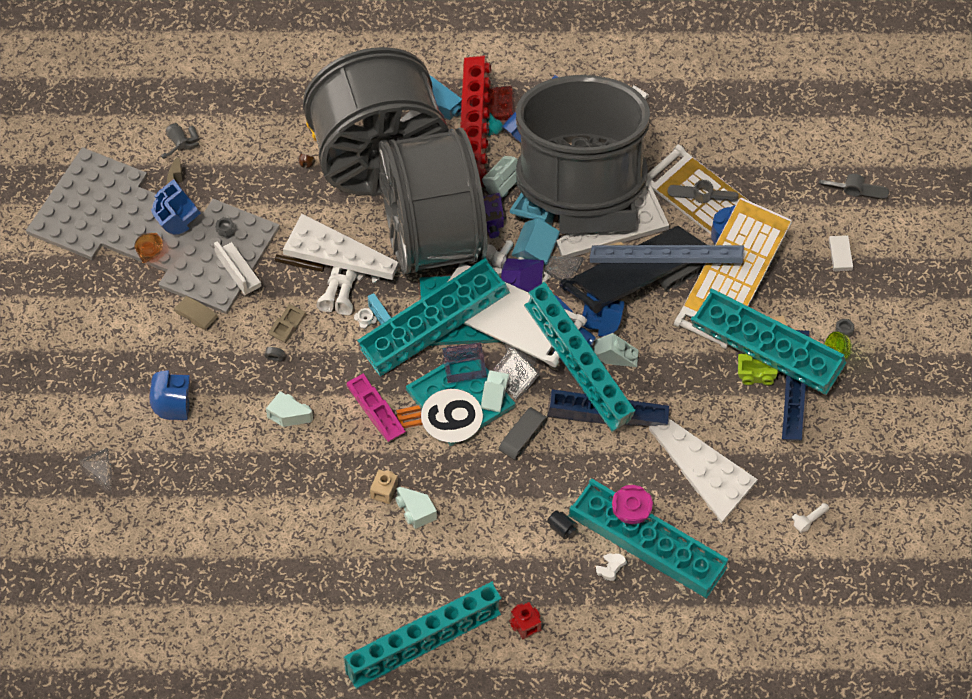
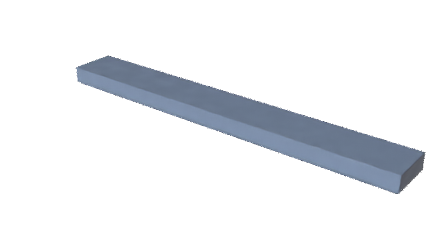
[590,245,744,263]

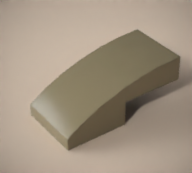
[167,157,183,184]
[174,296,218,330]
[268,304,307,343]

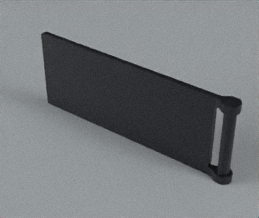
[559,226,707,313]

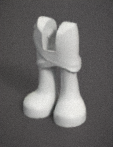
[316,267,357,315]

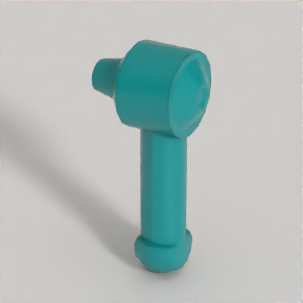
[487,111,503,136]

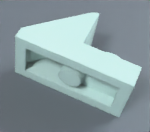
[481,370,509,412]

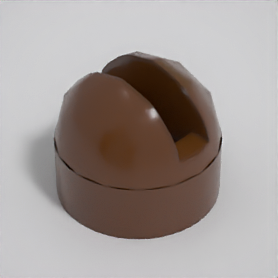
[299,154,314,168]

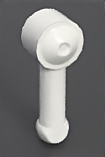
[487,240,514,268]
[792,503,829,533]

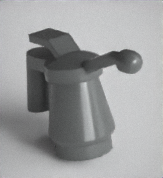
[161,123,199,159]

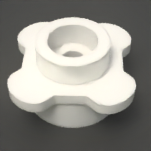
[354,308,377,329]

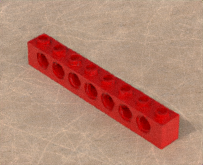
[460,55,492,187]

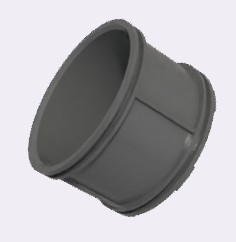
[303,47,449,196]
[516,75,650,216]
[378,128,488,275]

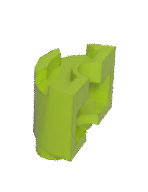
[738,354,777,385]

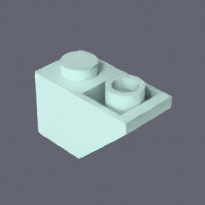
[594,333,639,367]
[266,391,313,427]
[395,487,437,529]

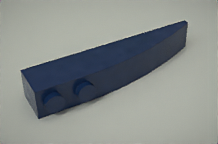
[782,330,811,441]
[547,389,669,426]

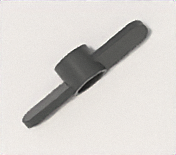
[818,174,889,198]
[667,180,739,204]

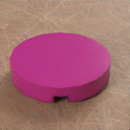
[612,485,653,524]

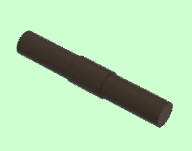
[275,254,324,272]

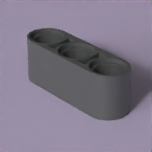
[657,263,706,292]
[499,407,548,461]

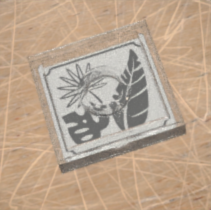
[492,347,540,402]

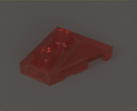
[487,86,513,121]

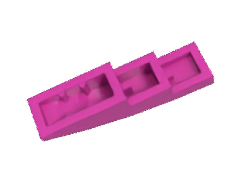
[346,373,405,442]

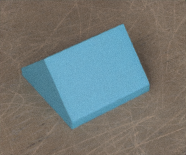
[510,192,555,226]
[512,218,560,265]

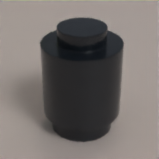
[547,510,578,539]

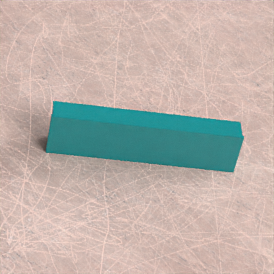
[357,258,510,377]
[524,281,635,432]
[691,288,847,395]
[568,478,728,599]
[343,582,502,689]

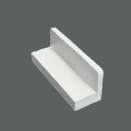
[214,241,261,295]

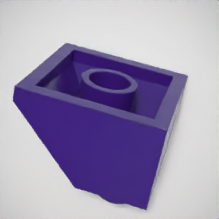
[501,259,544,293]

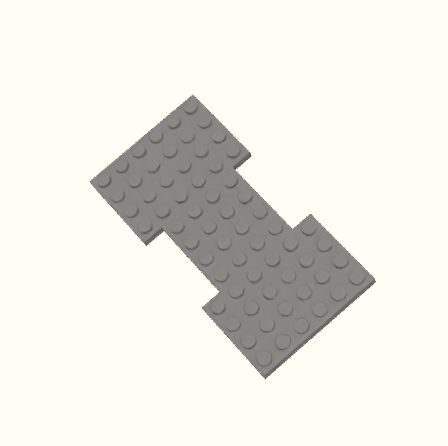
[26,147,280,315]

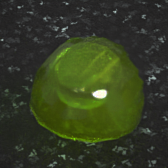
[824,331,851,359]

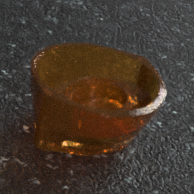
[134,233,163,263]

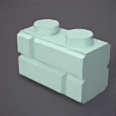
[482,156,518,197]

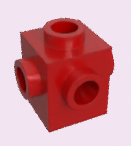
[509,602,541,640]

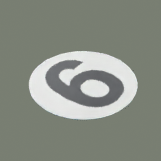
[421,389,483,442]

